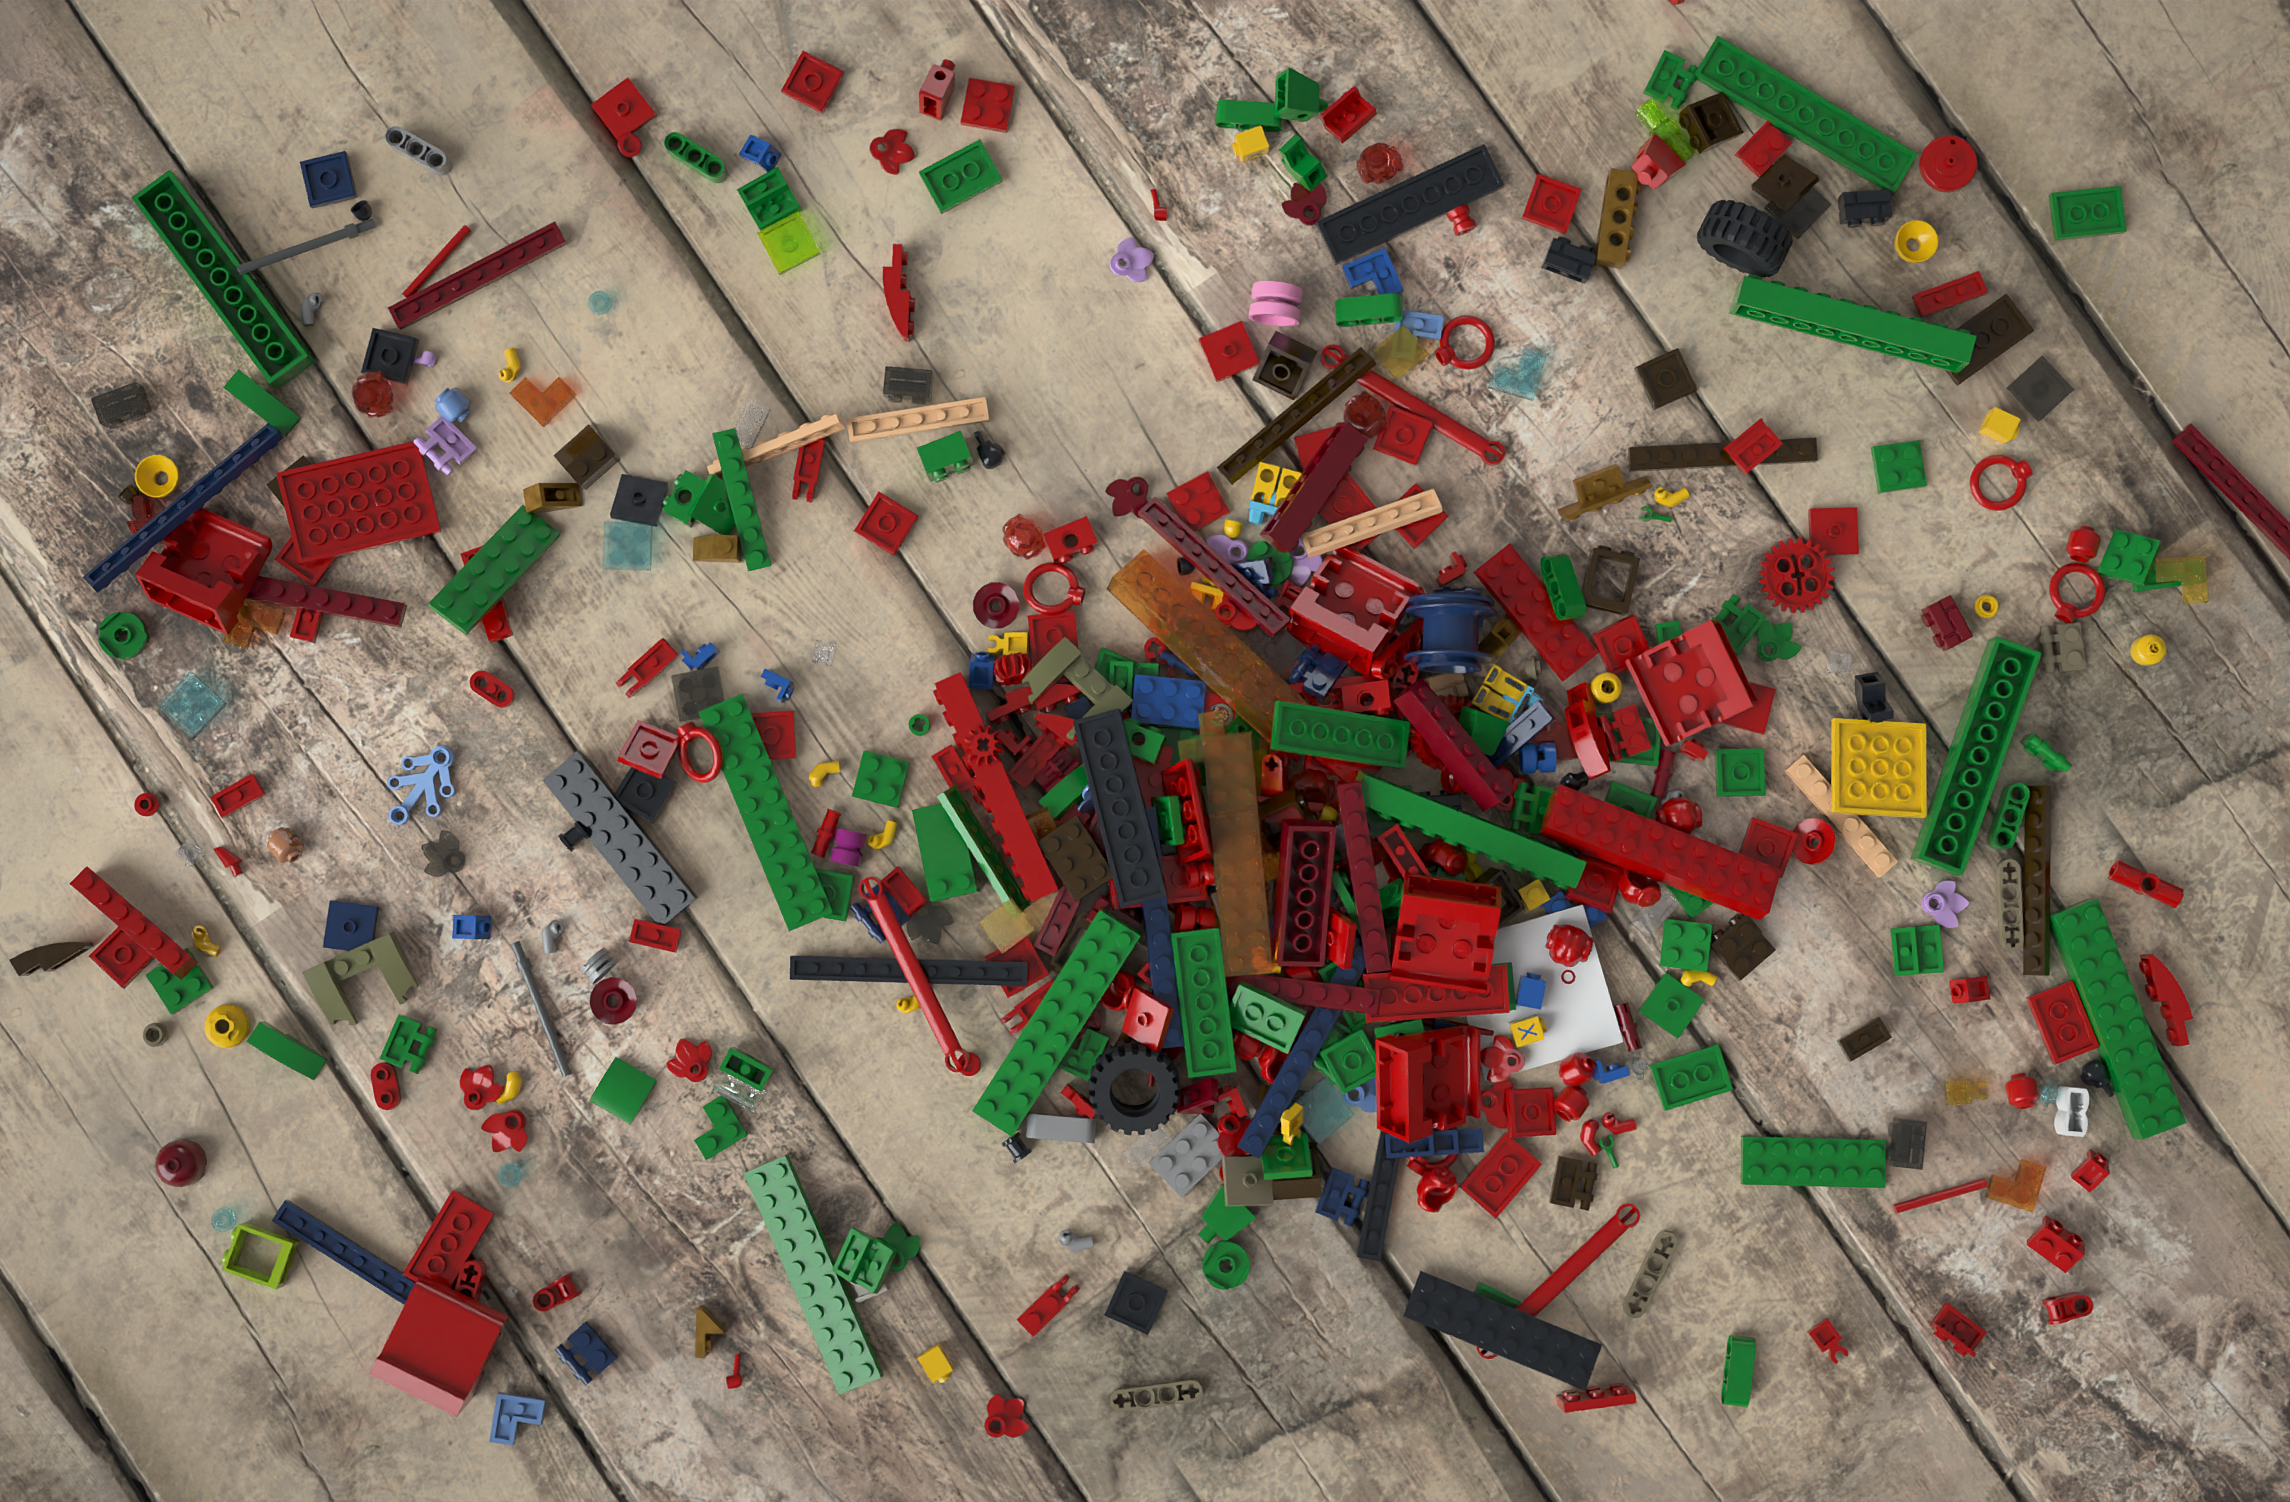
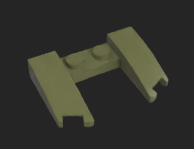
[1022,637,1133,740]
[302,931,419,1025]

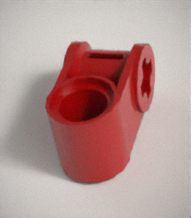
[1275,578,1303,617]
[1260,750,1289,796]
[532,1272,582,1312]
[2042,1292,2094,1325]

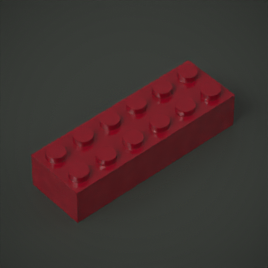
[1271,819,1336,967]

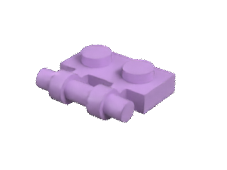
[413,416,477,476]

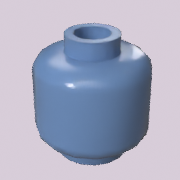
[434,387,471,423]

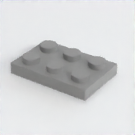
[1148,1114,1224,1198]

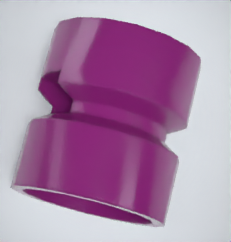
[830,828,867,867]

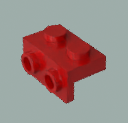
[1320,86,1377,144]
[2027,1215,2085,1273]
[1929,1302,1987,1357]

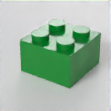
[917,430,974,483]

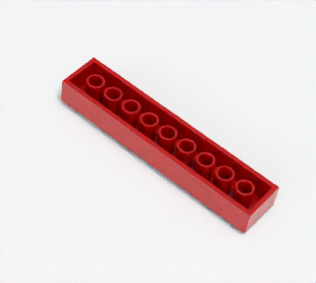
[933,672,1059,903]
[1538,784,1781,920]

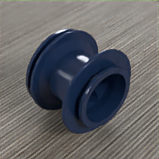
[1404,593,1497,674]

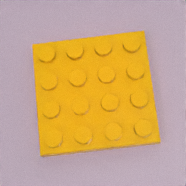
[1831,718,1927,818]

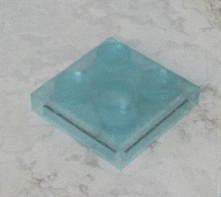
[602,521,653,571]
[157,672,227,739]
[1288,1077,1355,1145]

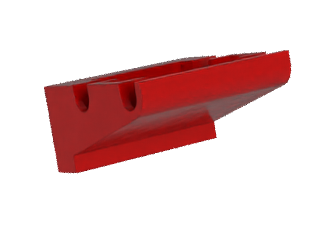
[135,508,272,635]
[1287,546,1420,677]
[1625,619,1760,747]
[1390,873,1501,994]
[1376,1025,1481,1143]
[369,1274,509,1417]

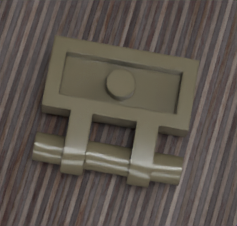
[2039,623,2086,673]

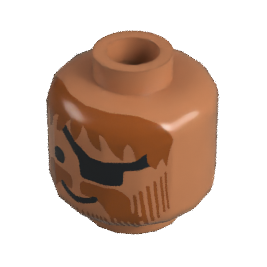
[267,827,304,863]

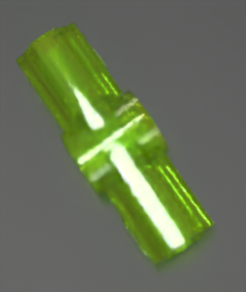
[1635,99,1695,162]

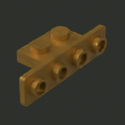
[1557,464,1652,520]

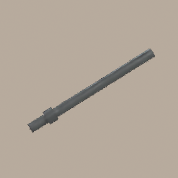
[236,219,376,275]
[511,941,572,1077]

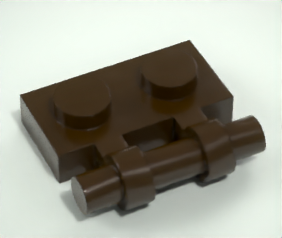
[1549,1155,1598,1211]

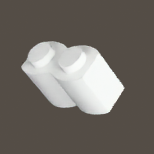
[2054,1086,2089,1137]

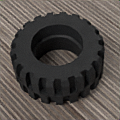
[1697,200,1793,278]
[1089,1039,1181,1136]

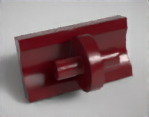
[1034,748,1080,792]

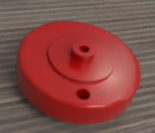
[1919,135,1977,193]

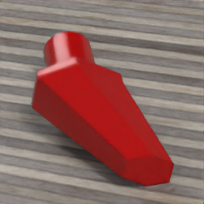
[213,846,243,877]

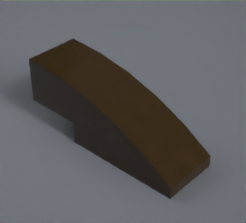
[9,942,94,976]

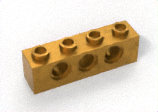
[1594,168,1641,269]

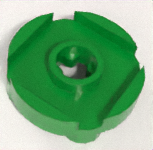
[1246,541,1293,587]
[98,612,150,660]
[1202,1241,1250,1290]

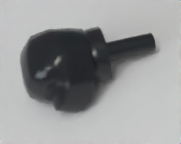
[974,431,1005,469]
[1559,771,1590,791]
[2080,1059,2114,1097]

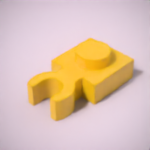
[987,632,1029,655]
[1280,1103,1304,1146]

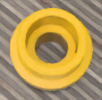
[1974,595,1999,619]

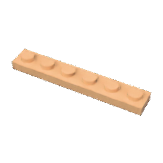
[846,397,990,443]
[707,414,846,479]
[1301,489,1442,558]
[1784,755,1898,878]

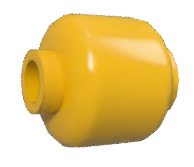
[2130,634,2167,666]
[1590,672,1622,704]

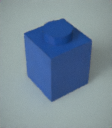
[1516,972,1546,1010]

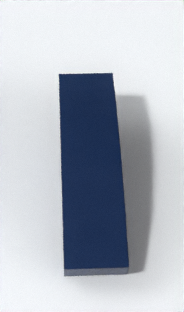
[1385,1128,1484,1158]

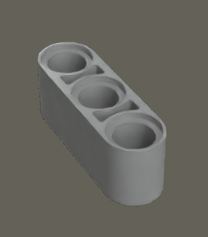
[385,126,452,176]
[1026,1113,1097,1143]

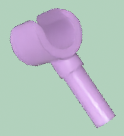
[413,351,437,367]

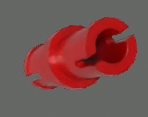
[810,808,842,858]

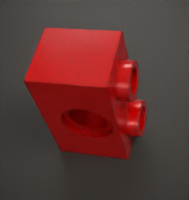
[1043,516,1098,564]
[1341,679,1396,717]

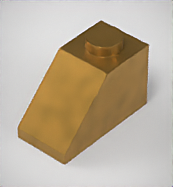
[523,483,582,512]
[693,535,741,563]
[1478,613,1521,664]

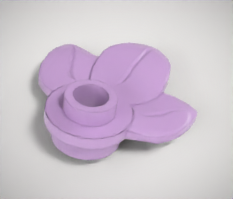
[1110,237,1154,283]
[1207,535,1249,563]
[1290,539,1322,586]
[1921,881,1969,928]

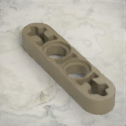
[1996,859,2024,951]
[1622,1231,1678,1318]
[1110,1379,1203,1412]

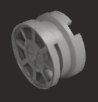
[580,947,618,984]

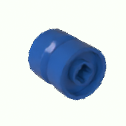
[1519,742,1556,774]

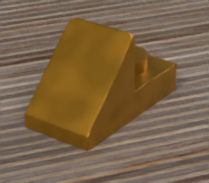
[695,1306,728,1358]

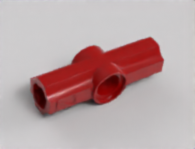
[2108,860,2184,908]

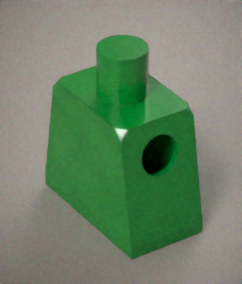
[1274,68,1328,122]
[1459,706,1509,756]
[1198,1184,1256,1244]

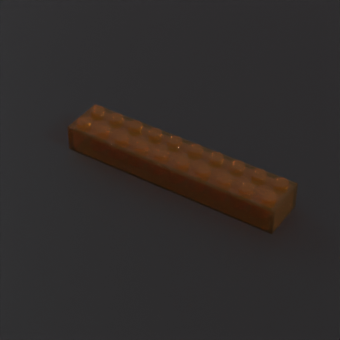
[1107,549,1311,751]
[1202,731,1275,977]

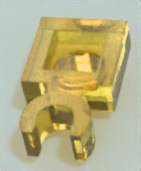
[1943,1079,1988,1106]

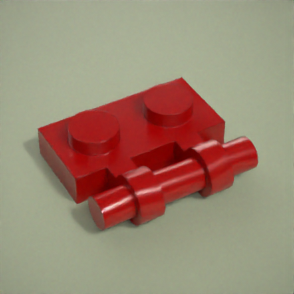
[1597,704,1652,762]

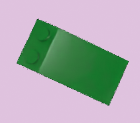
[912,804,979,902]

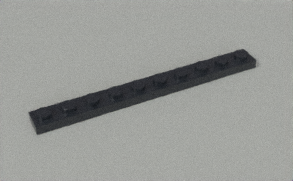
[790,955,1028,986]
[1356,1025,1425,1262]

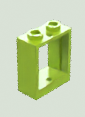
[222,1222,300,1289]

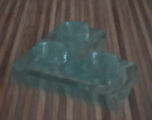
[1488,348,1547,401]

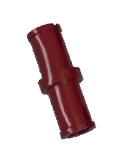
[1650,749,1676,798]
[1614,1002,1643,1052]

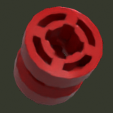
[1447,204,1477,236]
[1185,861,1215,888]

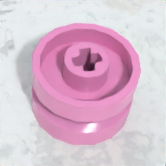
[1249,281,1303,327]

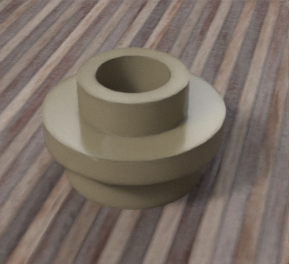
[1525,656,1542,680]
[143,1023,168,1047]

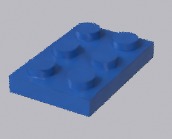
[1131,674,1206,729]

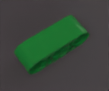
[1215,99,1283,132]
[664,132,728,183]
[1335,293,1403,327]
[1540,554,1586,620]
[1987,783,2030,850]
[1721,1335,1756,1408]

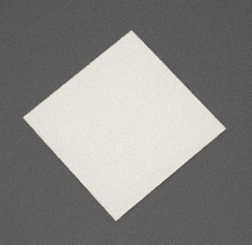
[1466,905,1623,1081]

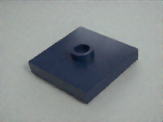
[300,151,358,208]
[323,900,379,951]

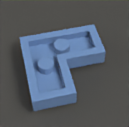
[1390,310,1444,360]
[489,1392,547,1446]

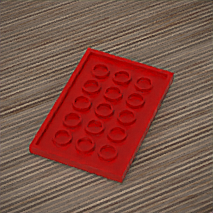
[276,441,442,565]

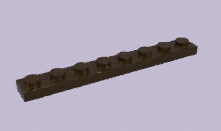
[1217,347,1376,485]
[1628,438,1818,472]
[2023,785,2051,976]

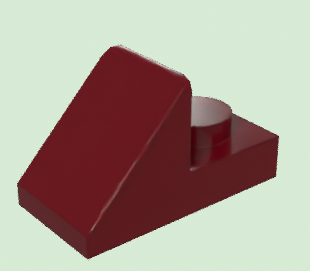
[1177,1078,1218,1114]

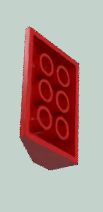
[1161,758,1216,865]

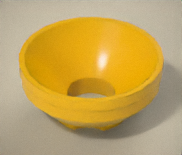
[1894,220,1938,264]
[135,455,180,498]
[205,1004,250,1048]

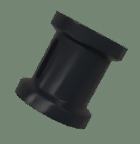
[558,821,590,852]
[1002,1132,1032,1163]

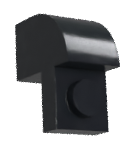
[1855,672,1894,723]

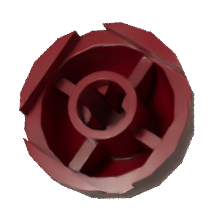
[155,1139,207,1187]

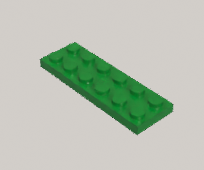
[428,505,560,636]
[1270,701,1410,769]
[1171,928,1236,1078]
[1741,1136,1886,1188]

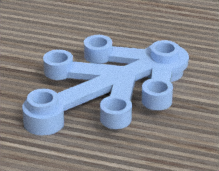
[387,746,456,825]

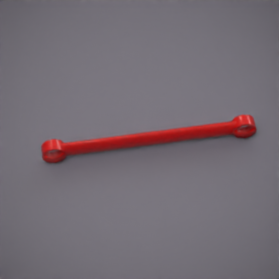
[1320,344,1505,466]
[859,876,970,1072]
[1477,1203,1640,1360]

